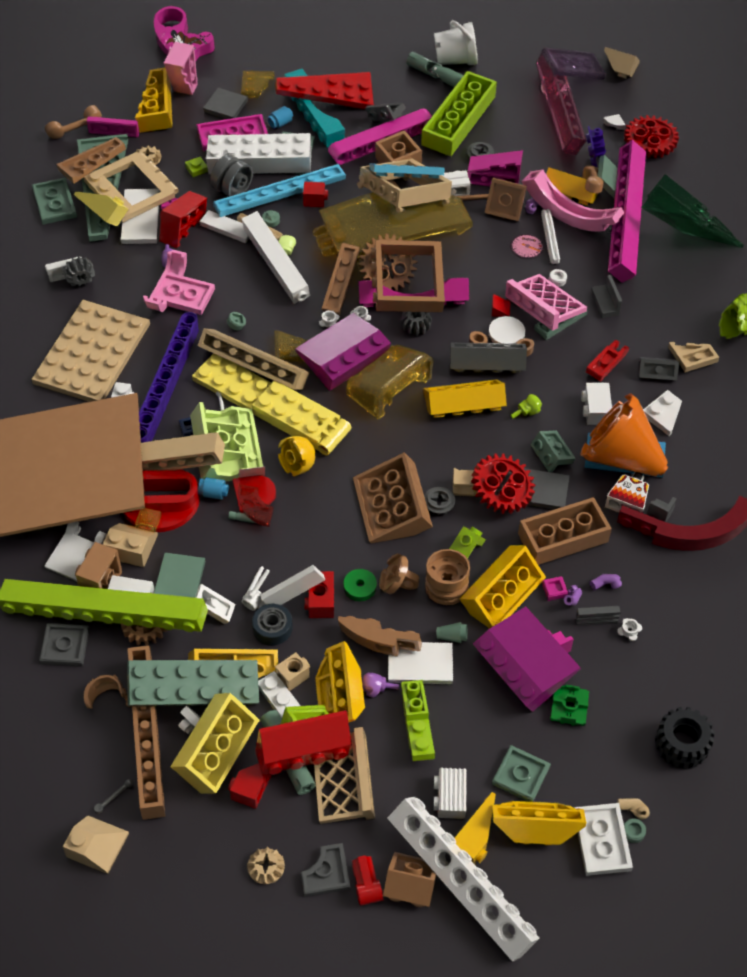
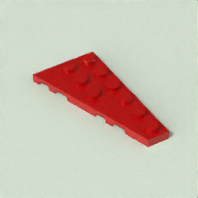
[275,72,374,109]

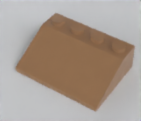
[353,452,433,543]

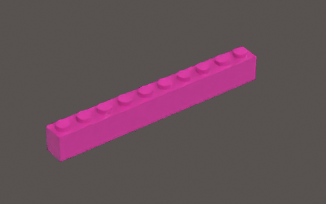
[608,140,646,283]

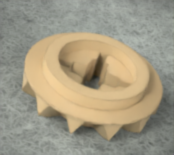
[136,145,161,165]
[247,847,285,884]

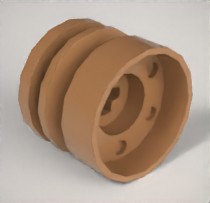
[425,549,470,605]

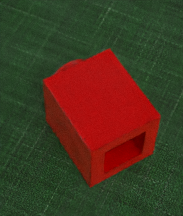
[303,182,328,207]

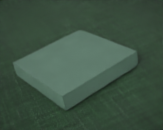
[597,155,618,199]
[492,745,551,802]

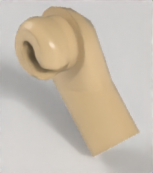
[617,798,650,819]

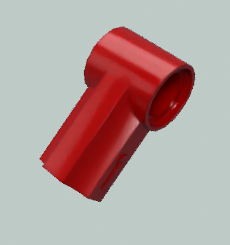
[352,855,383,906]

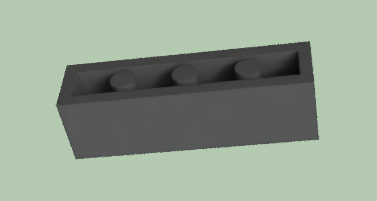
[450,342,527,373]

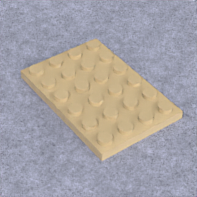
[32,300,150,402]

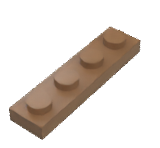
[322,243,360,315]

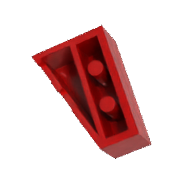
[159,191,207,248]

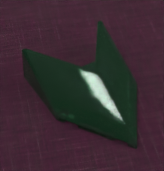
[641,174,744,248]

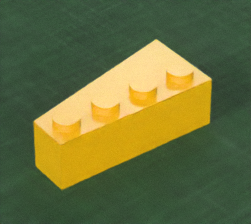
[135,68,173,133]

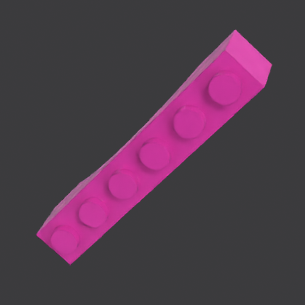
[358,278,469,307]

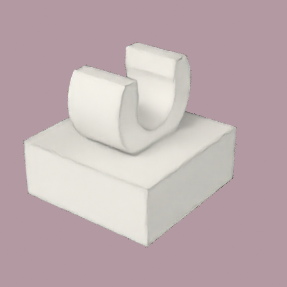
[178,706,200,734]

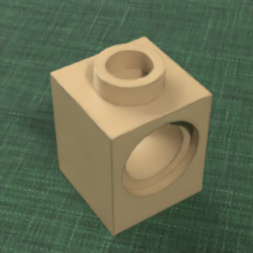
[275,653,310,691]

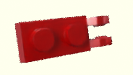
[585,340,629,382]

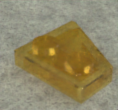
[241,70,275,98]
[274,330,308,362]

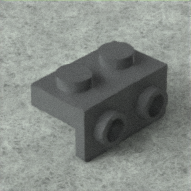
[365,103,406,122]

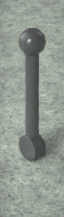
[94,779,133,814]

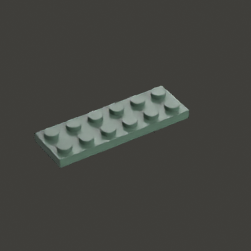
[127,660,259,706]

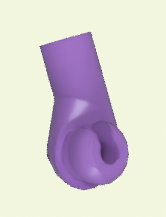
[564,585,582,606]

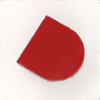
[233,475,276,514]

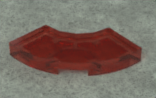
[238,484,274,527]

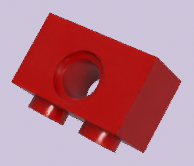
[305,571,334,618]

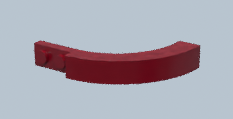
[617,496,747,551]

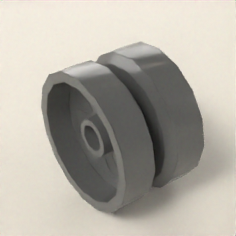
[210,154,253,197]

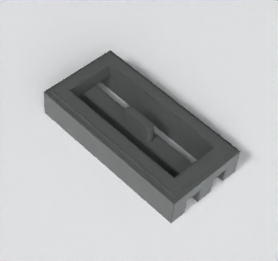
[575,606,621,626]

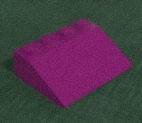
[295,313,391,391]
[473,607,581,712]

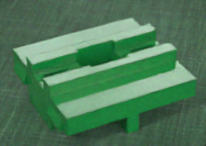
[550,685,589,726]

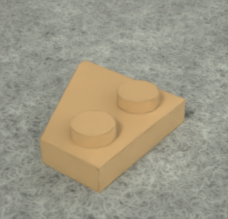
[668,342,719,372]

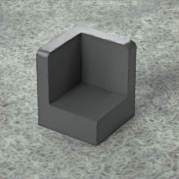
[647,497,677,522]

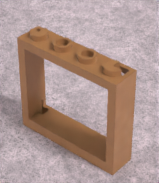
[371,240,445,312]

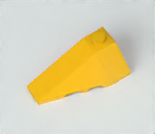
[188,649,278,678]

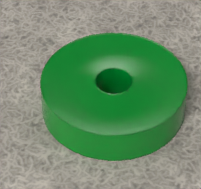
[344,569,377,601]

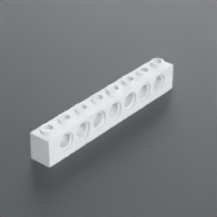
[388,797,539,961]

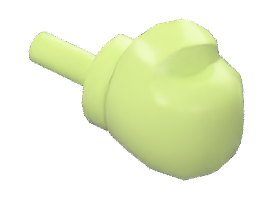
[278,235,296,255]

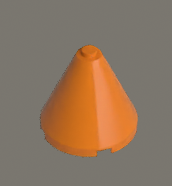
[580,393,668,476]

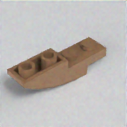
[338,616,422,656]

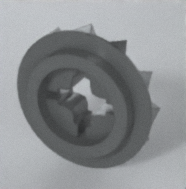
[467,142,494,159]
[424,487,455,515]

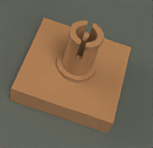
[485,178,527,221]

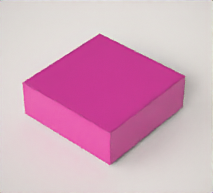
[542,576,568,601]

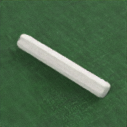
[541,209,560,264]

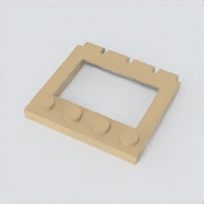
[84,152,179,223]

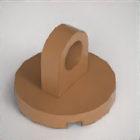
[379,553,420,594]

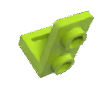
[449,526,486,559]

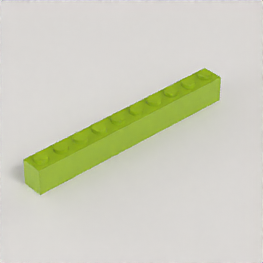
[0,579,208,632]

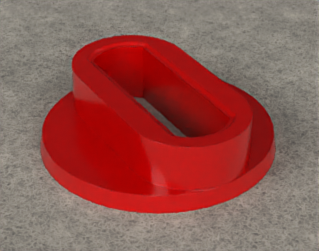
[123,469,200,532]

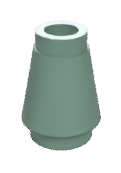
[437,622,468,643]

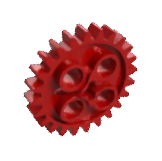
[624,115,679,158]
[471,453,536,514]

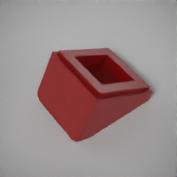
[492,295,510,317]

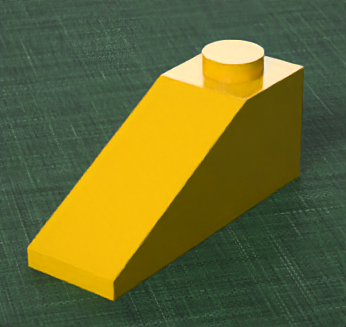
[455,792,496,865]

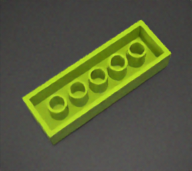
[421,71,497,156]

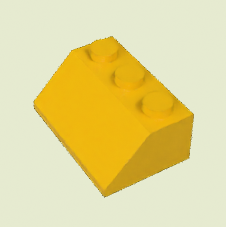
[546,167,598,206]

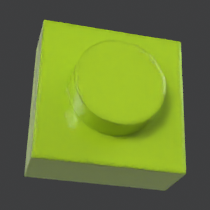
[185,157,208,177]

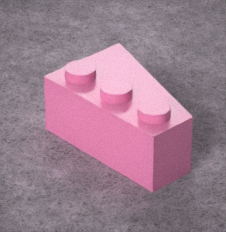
[164,42,198,95]

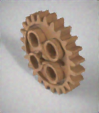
[359,234,418,291]

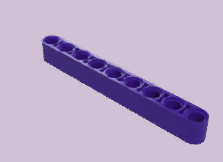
[139,312,199,443]

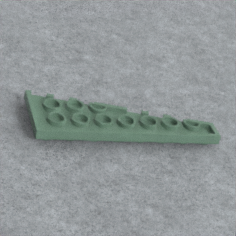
[77,134,128,241]

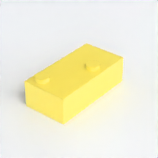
[171,693,259,794]

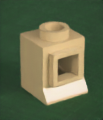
[453,468,477,496]

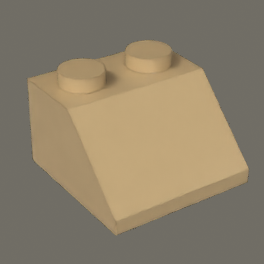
[103,523,158,567]

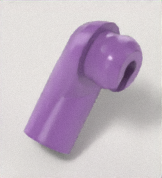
[525,198,539,214]
[590,574,622,590]

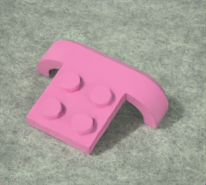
[143,250,215,315]

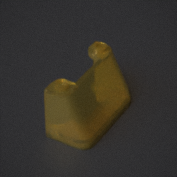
[346,345,433,420]

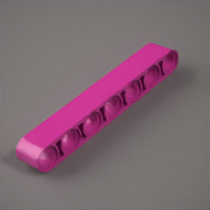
[328,108,432,165]

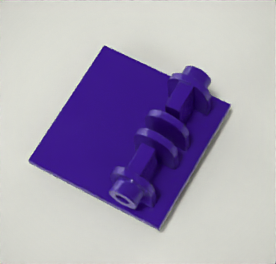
[586,126,606,167]

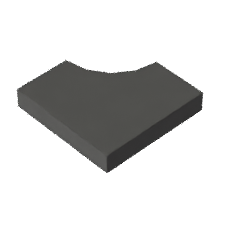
[301,843,350,897]

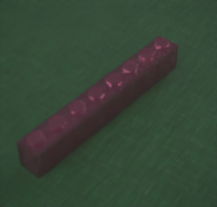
[535,48,587,155]

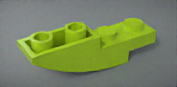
[401,680,435,761]

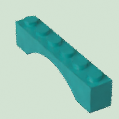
[285,68,345,148]

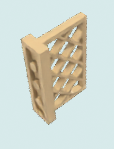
[314,727,375,824]

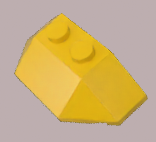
[315,641,365,723]
[492,801,586,845]

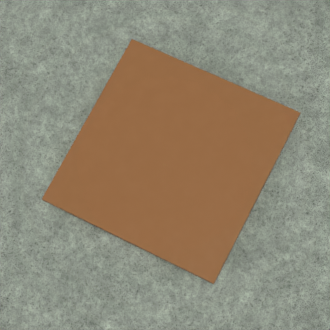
[0,393,145,537]

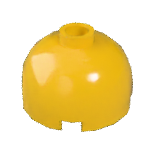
[278,436,315,476]

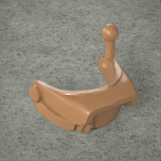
[84,675,131,709]

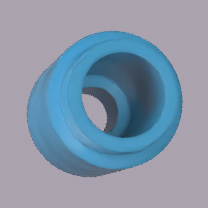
[267,106,293,129]
[198,477,229,500]

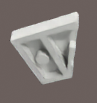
[643,390,682,436]

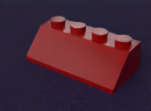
[255,710,351,775]

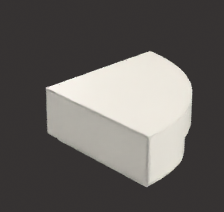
[603,114,625,130]

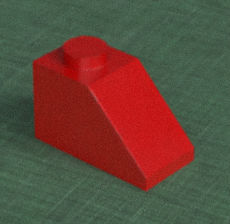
[228,763,272,809]

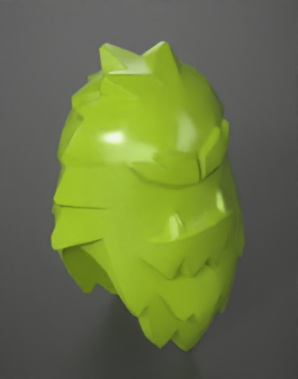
[719,293,747,339]

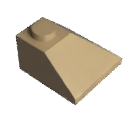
[604,47,640,79]
[63,816,129,874]

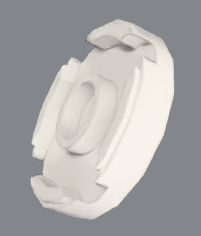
[488,316,525,344]

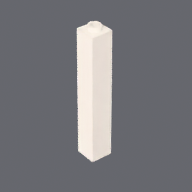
[242,211,310,304]

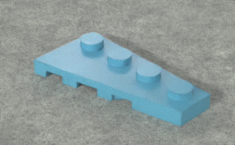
[369,163,445,178]

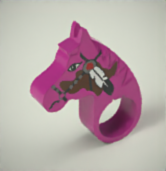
[154,6,215,62]

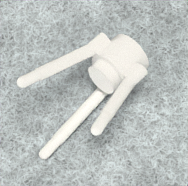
[242,566,270,611]

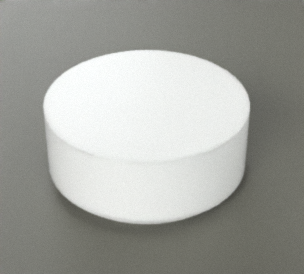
[549,269,567,287]

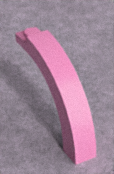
[521,169,624,232]

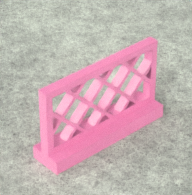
[505,274,587,331]

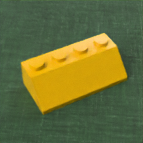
[423,380,507,418]
[460,545,546,628]

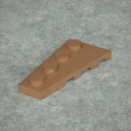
[57,137,126,183]

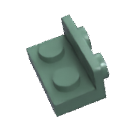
[531,430,576,472]

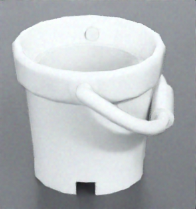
[434,20,478,65]

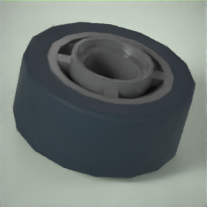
[252,603,293,646]

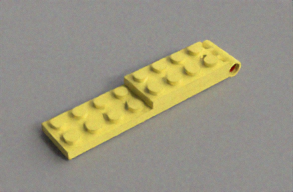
[192,353,352,456]

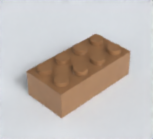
[518,497,612,565]

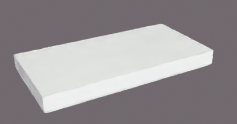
[121,189,160,244]

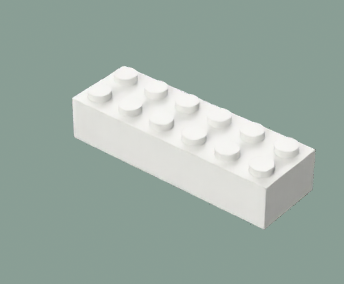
[206,133,311,174]

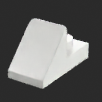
[195,584,235,624]

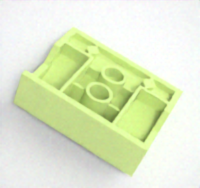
[190,402,263,481]

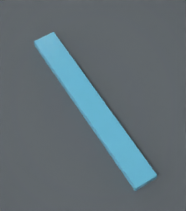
[213,164,346,217]

